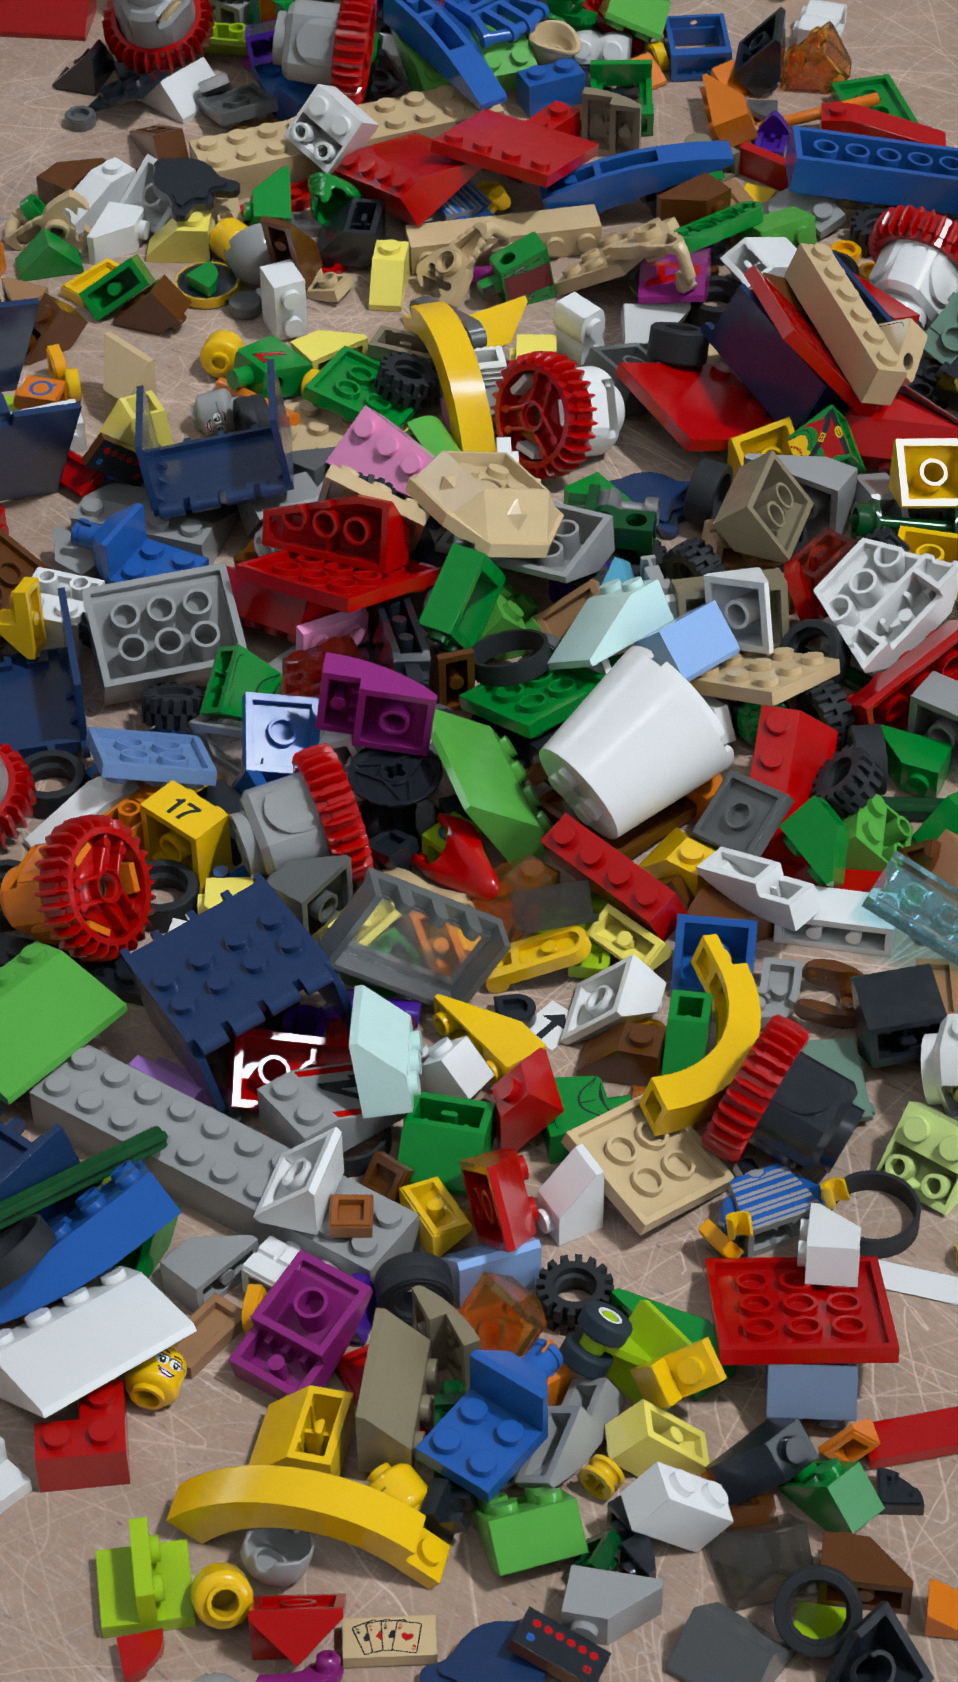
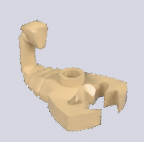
[4,189,97,251]
[607,220,698,293]
[416,221,512,308]

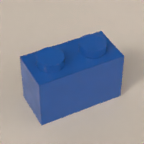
[517,57,585,118]

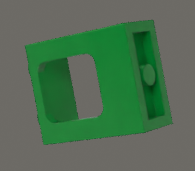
[590,60,654,136]

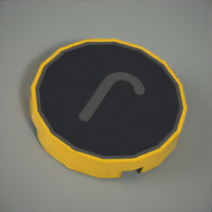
[175,262,240,309]

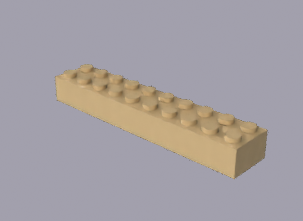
[189,85,504,200]

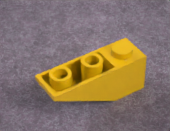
[433,994,547,1084]

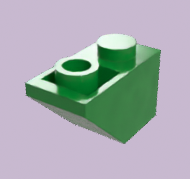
[779,795,849,889]
[662,989,713,1076]
[778,1458,885,1533]

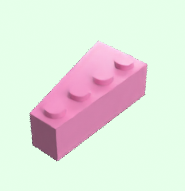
[325,406,436,499]

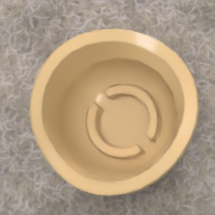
[528,20,581,65]

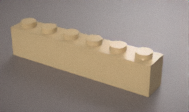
[405,204,602,274]
[784,243,908,406]

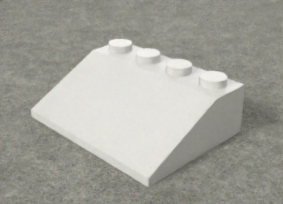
[0,1266,197,1418]

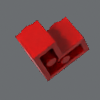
[34,1379,131,1493]

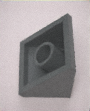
[666,1602,796,1682]

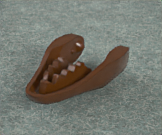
[793,959,864,1029]

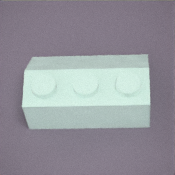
[349,985,423,1119]

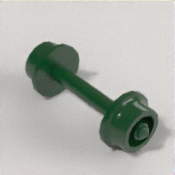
[848,498,958,540]

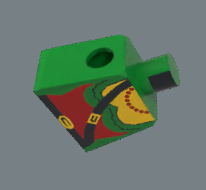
[787,405,866,475]

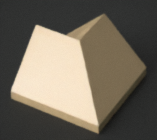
[103,331,157,417]

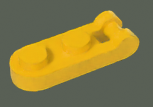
[486,925,592,994]

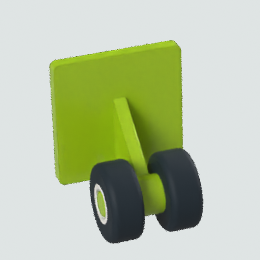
[559,1300,692,1412]

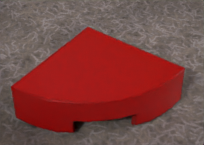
[116,1628,164,1682]

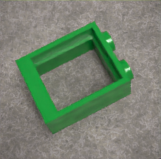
[419,543,507,653]

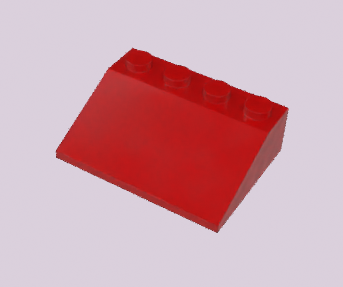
[334,132,482,227]

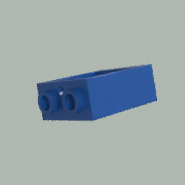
[663,13,732,82]

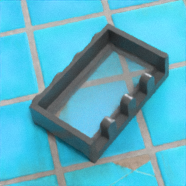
[317,867,511,1009]

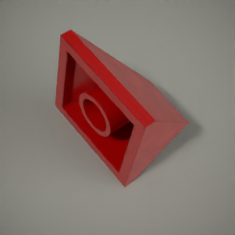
[248,1593,346,1667]

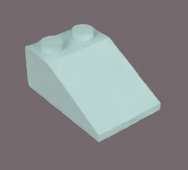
[547,576,674,670]

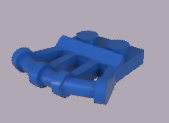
[444,0,550,49]

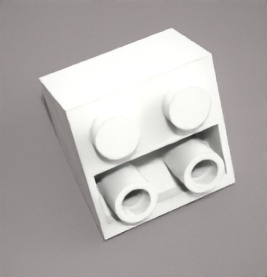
[283,84,379,174]
[720,237,797,287]
[32,567,105,659]

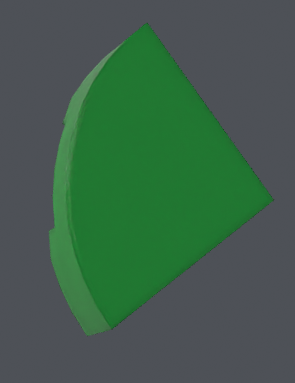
[185,261,218,297]

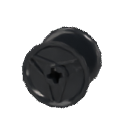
[347,747,443,857]

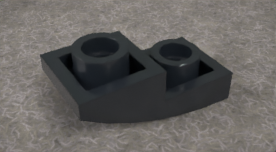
[605,1495,656,1578]

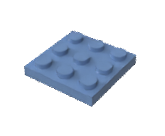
[86,727,218,790]

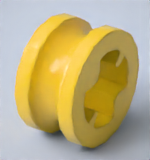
[579,1454,625,1500]

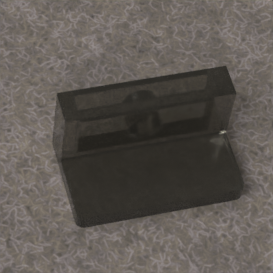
[508,879,599,934]

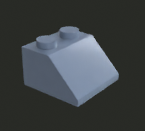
[765,1363,858,1428]

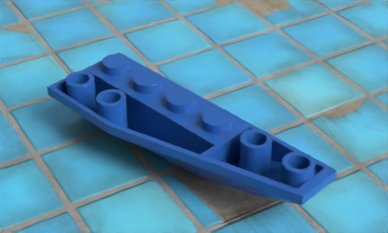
[383,0,507,110]
[539,141,735,214]
[0,1158,182,1325]

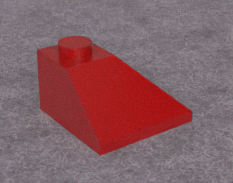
[484,1047,564,1151]

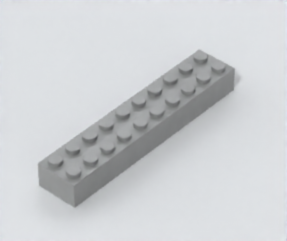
[29,1044,421,1284]

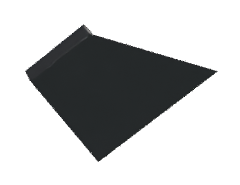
[52,39,116,96]
[371,48,411,102]
[825,1601,935,1682]

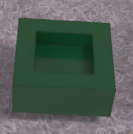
[566,1529,624,1576]

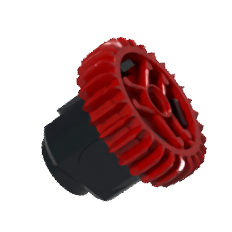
[701,1014,865,1173]

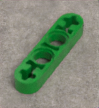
[673,201,764,254]

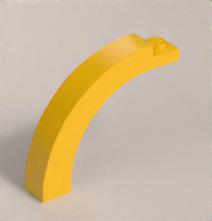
[403,301,496,452]
[639,934,761,1136]
[166,1465,451,1589]

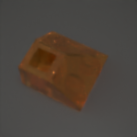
[780,20,852,95]

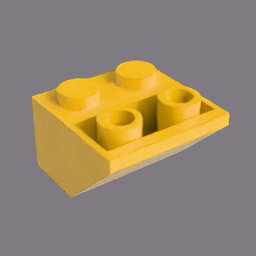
[249,1385,355,1476]

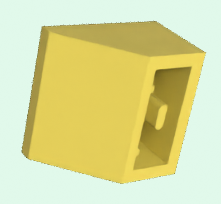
[94,390,173,447]

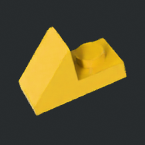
[0,577,47,660]
[630,1337,727,1409]

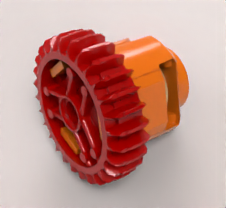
[0,814,157,962]

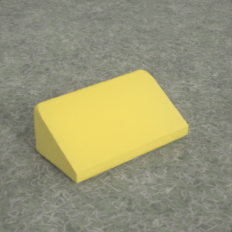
[586,904,674,970]

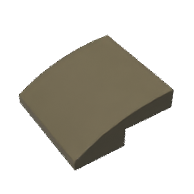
[582,87,642,156]
[412,1285,481,1393]

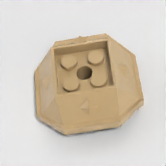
[405,451,564,558]

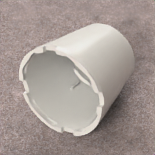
[539,646,734,839]

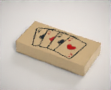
[342,1615,438,1668]

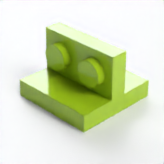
[95,1517,196,1639]

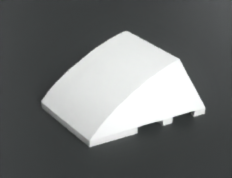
[813,538,958,673]

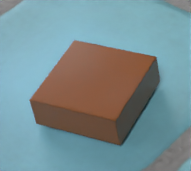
[329,1194,374,1238]

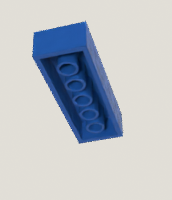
[785,126,958,217]

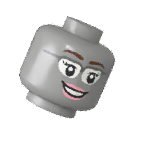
[191,388,238,436]

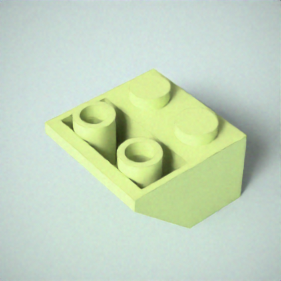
[876,1101,958,1215]

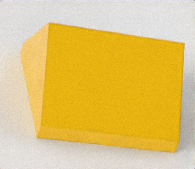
[727,417,795,480]
[888,439,958,508]

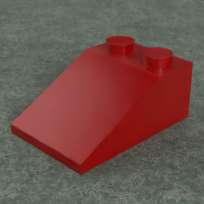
[459,1148,539,1252]

